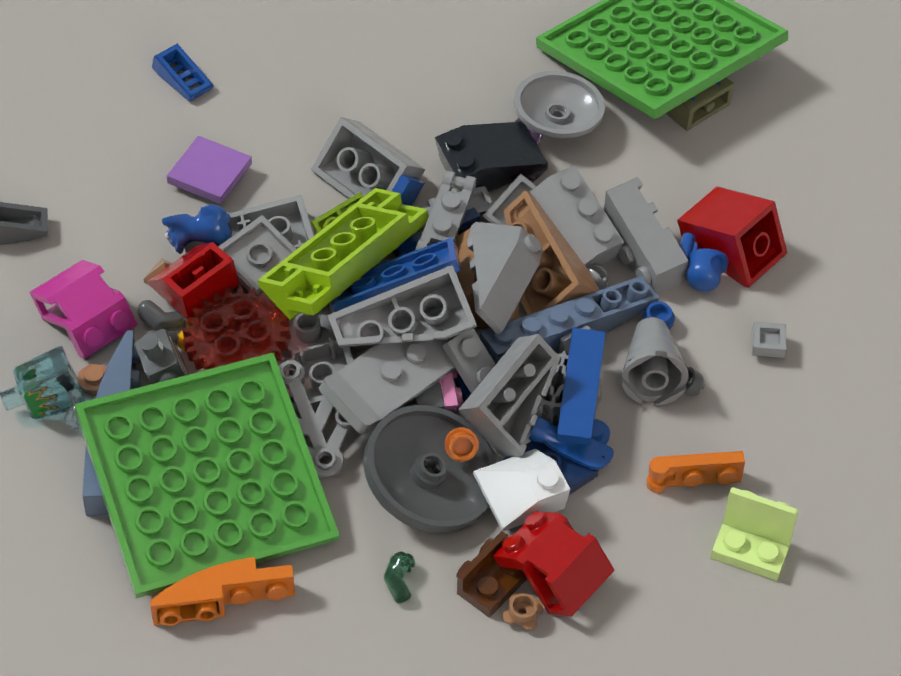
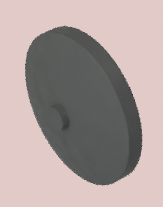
[363,405,496,533]

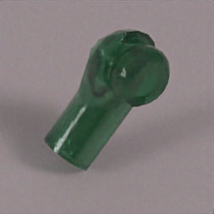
[383,551,415,604]

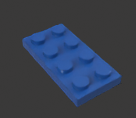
[331,237,461,312]

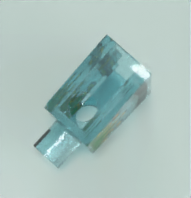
[0,345,85,419]

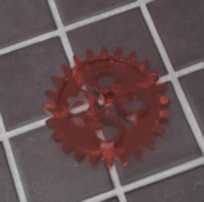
[182,287,291,370]

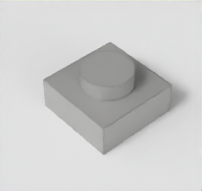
[752,322,787,358]

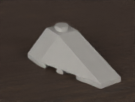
[467,222,543,335]
[327,265,477,347]

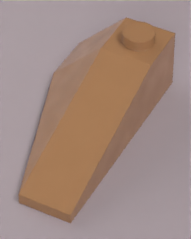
[504,190,599,315]

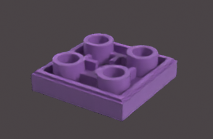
[167,136,252,204]

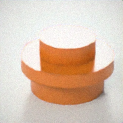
[444,427,479,462]

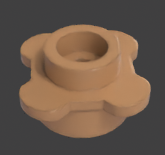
[503,593,543,630]

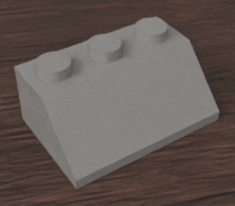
[311,117,425,198]
[530,165,624,268]

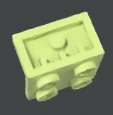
[710,487,799,581]

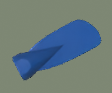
[529,417,614,470]

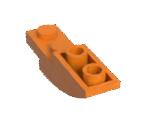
[150,557,295,626]

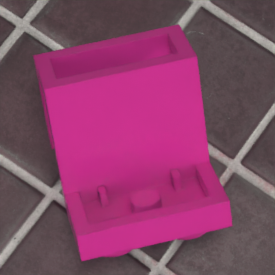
[29,260,138,359]

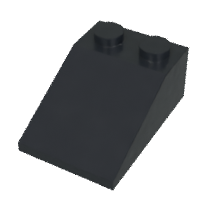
[435,122,548,192]

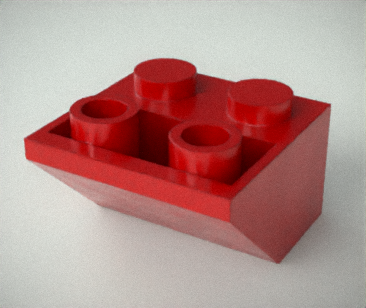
[148,242,239,321]

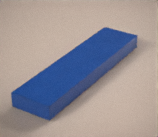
[556,328,606,446]

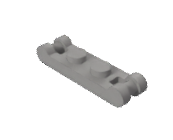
[415,170,477,251]

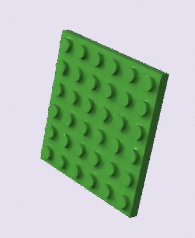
[536,0,788,119]
[75,353,340,599]

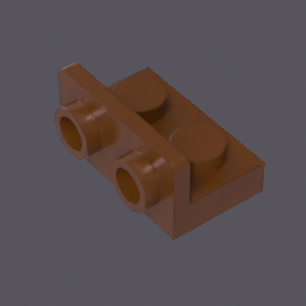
[456,531,527,618]

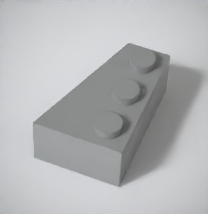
[604,177,689,294]
[458,334,560,457]

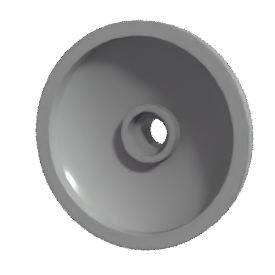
[514,71,605,139]

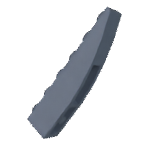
[479,276,659,364]
[82,330,141,516]

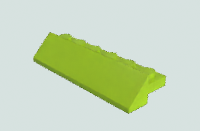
[257,188,429,320]

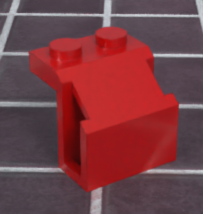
[493,511,615,617]

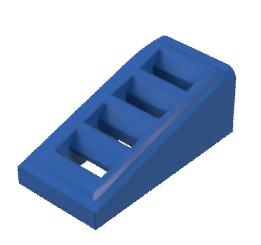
[152,43,214,102]

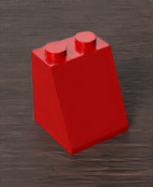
[677,186,788,288]

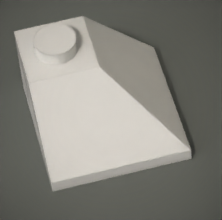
[473,449,570,531]

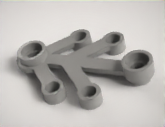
[279,360,352,478]

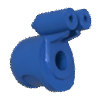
[679,233,729,292]

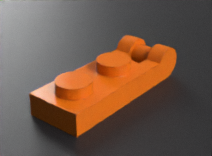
[646,451,745,493]

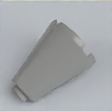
[622,317,689,406]

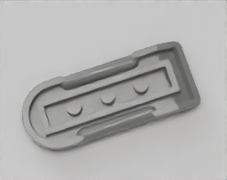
[319,337,457,434]

